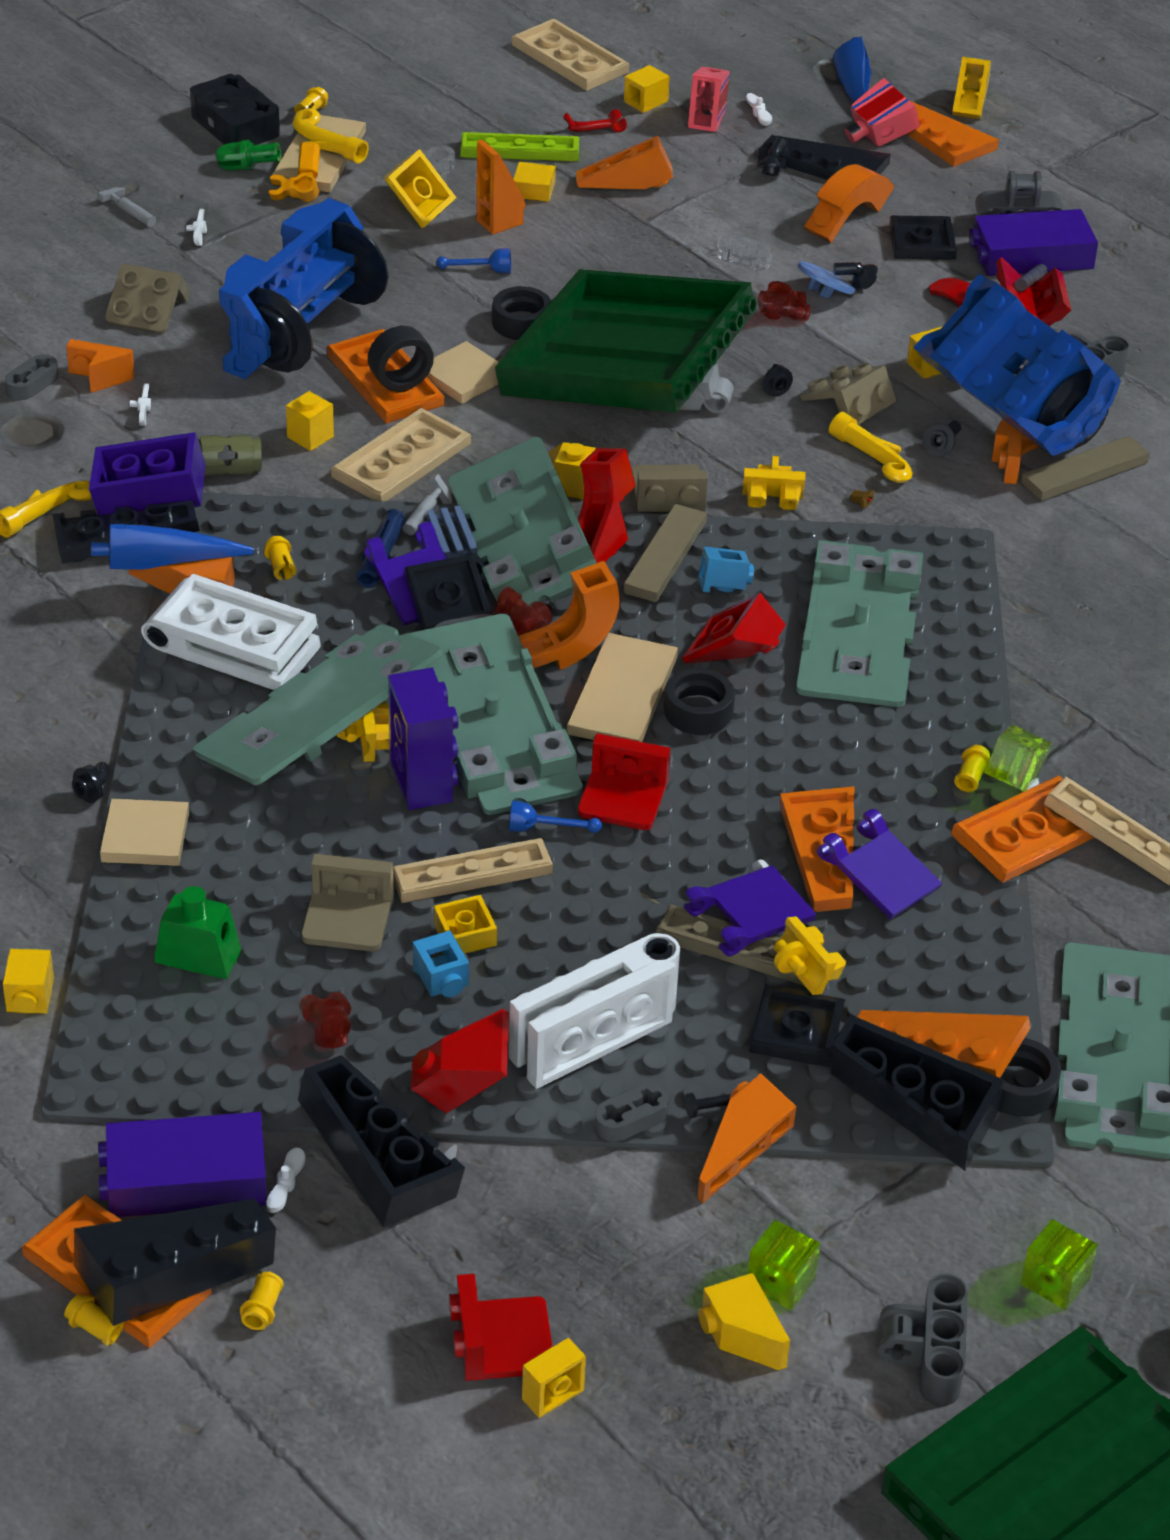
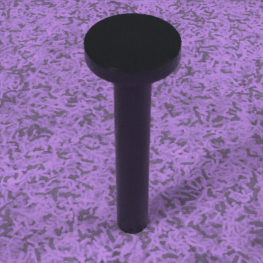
[685,1093,731,1118]

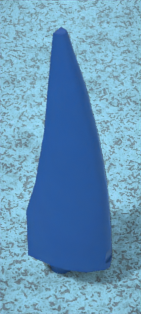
[833,36,872,103]
[91,524,254,570]

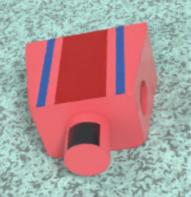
[688,67,730,132]
[844,78,920,146]

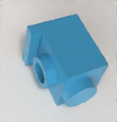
[697,546,754,593]
[413,931,469,997]

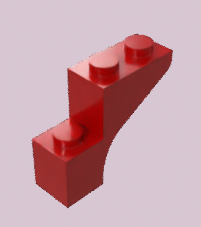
[577,448,636,563]

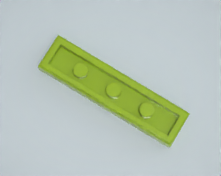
[460,132,579,162]

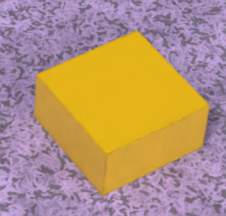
[513,162,556,202]
[434,895,497,954]
[522,1337,586,1418]

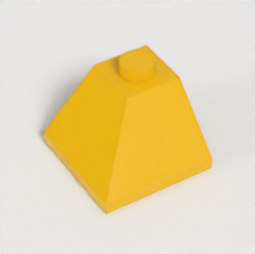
[382,149,456,228]

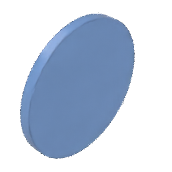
[797,261,855,298]

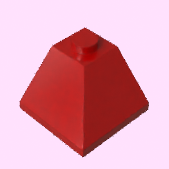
[682,593,786,664]
[410,1009,509,1114]

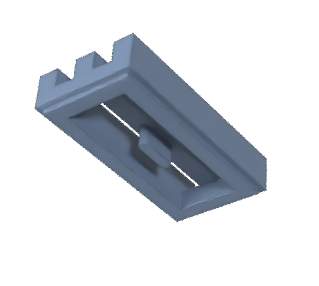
[427,505,477,558]

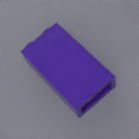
[969,209,1098,276]
[98,1112,267,1217]

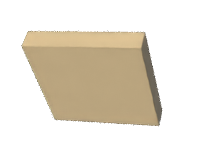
[427,341,499,404]
[100,799,189,866]

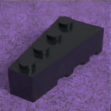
[298,1055,465,1228]
[74,1199,276,1326]

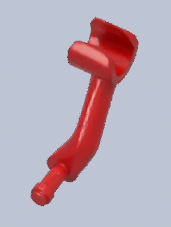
[563,109,627,132]

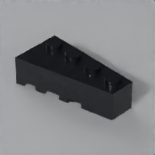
[830,1015,1004,1171]

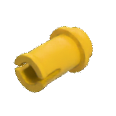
[294,87,328,114]
[264,536,296,580]
[954,745,991,792]
[240,1272,284,1331]
[64,1294,124,1346]

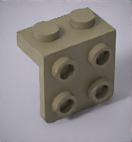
[105,263,190,334]
[799,363,897,425]
[632,464,708,513]
[302,853,394,952]

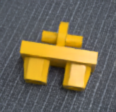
[742,456,806,510]
[337,701,389,762]
[773,916,846,995]

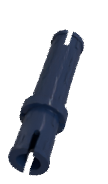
[356,509,405,588]

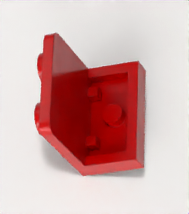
[996,257,1072,326]
[578,733,671,830]
[449,1273,553,1381]

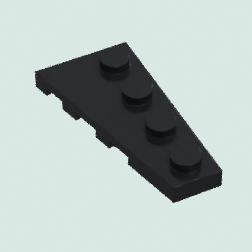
[758,135,891,180]
[52,500,200,564]

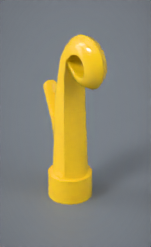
[292,108,369,164]
[828,412,913,483]
[0,480,92,538]

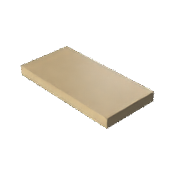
[512,19,629,91]
[273,115,366,193]
[331,408,471,501]
[567,633,678,742]

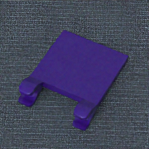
[364,521,447,626]
[817,809,942,920]
[684,865,817,957]

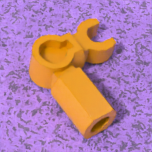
[269,142,320,202]

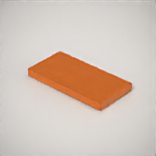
[326,329,444,424]
[950,775,1095,883]
[22,1194,212,1348]

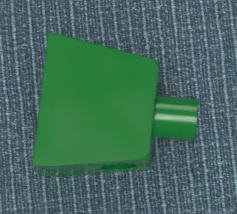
[154,886,241,980]

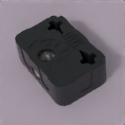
[190,73,280,145]

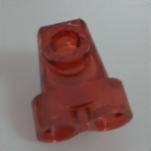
[757,281,810,321]
[492,586,552,636]
[299,992,351,1048]

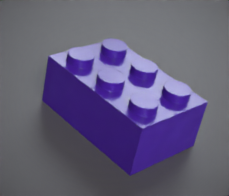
[89,432,206,515]
[388,667,458,810]

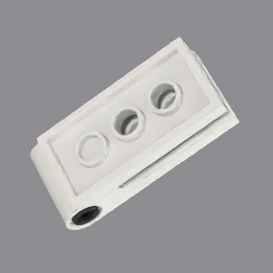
[141,573,321,690]
[508,933,680,1089]

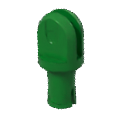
[215,140,282,171]

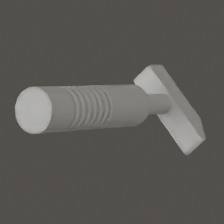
[98,187,156,227]
[402,473,452,535]

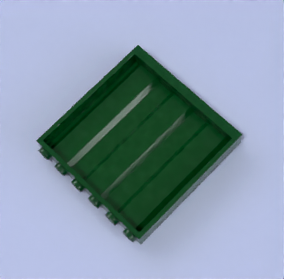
[495,269,757,413]
[881,1325,1170,1540]

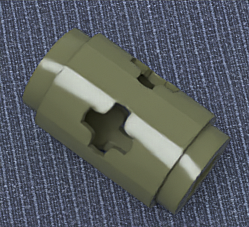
[198,434,262,476]

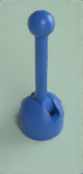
[436,248,511,274]
[508,800,602,833]

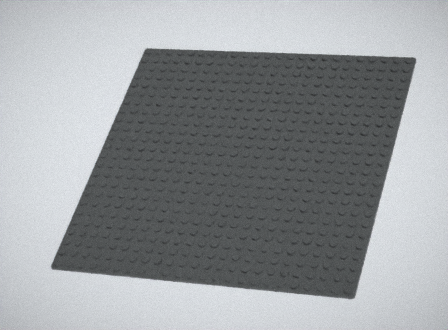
[42,492,1054,1168]

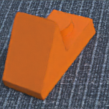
[66,339,135,392]

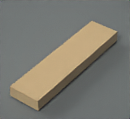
[1044,777,1170,886]
[393,838,553,903]

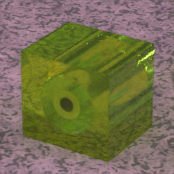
[984,724,1052,792]
[748,1219,820,1311]
[1020,1219,1098,1311]

